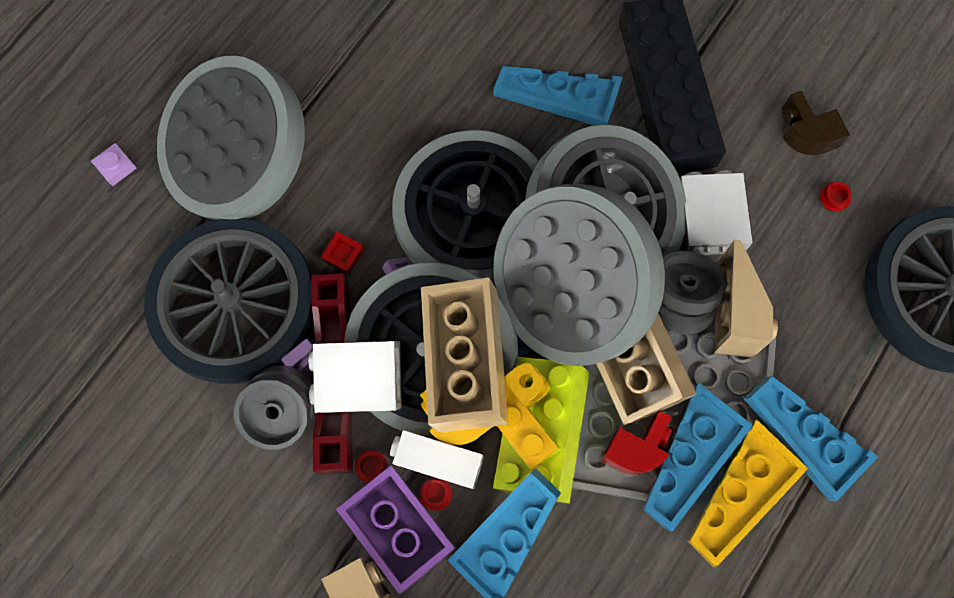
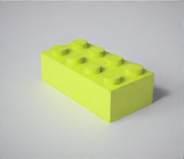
[493,357,590,504]

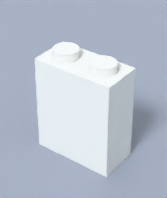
[680,170,752,255]
[308,341,402,413]
[390,430,484,489]

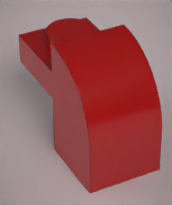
[601,411,672,475]

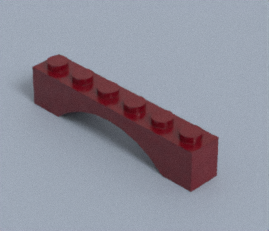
[311,274,353,475]

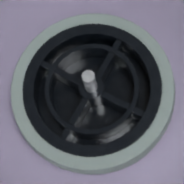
[392,130,539,286]
[344,262,518,436]

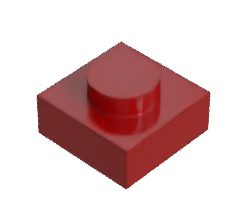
[321,231,365,275]

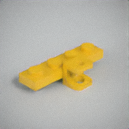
[497,363,560,470]

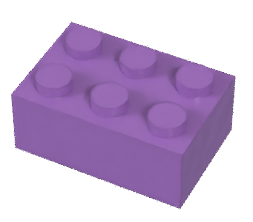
[336,466,456,594]

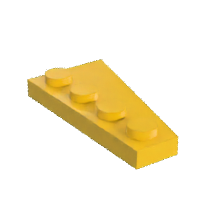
[688,419,808,567]

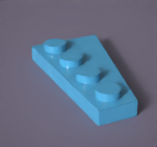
[493,66,623,126]
[744,376,878,501]
[642,383,753,532]
[447,468,561,598]

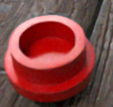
[819,182,852,212]
[355,450,388,483]
[419,477,453,511]

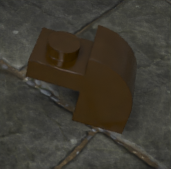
[781,91,850,155]

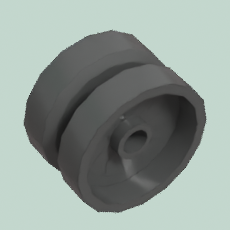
[658,251,727,334]
[234,365,315,450]

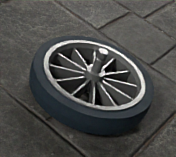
[865,206,954,373]
[144,218,314,384]

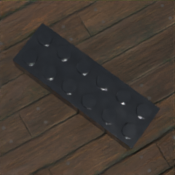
[619,0,726,174]

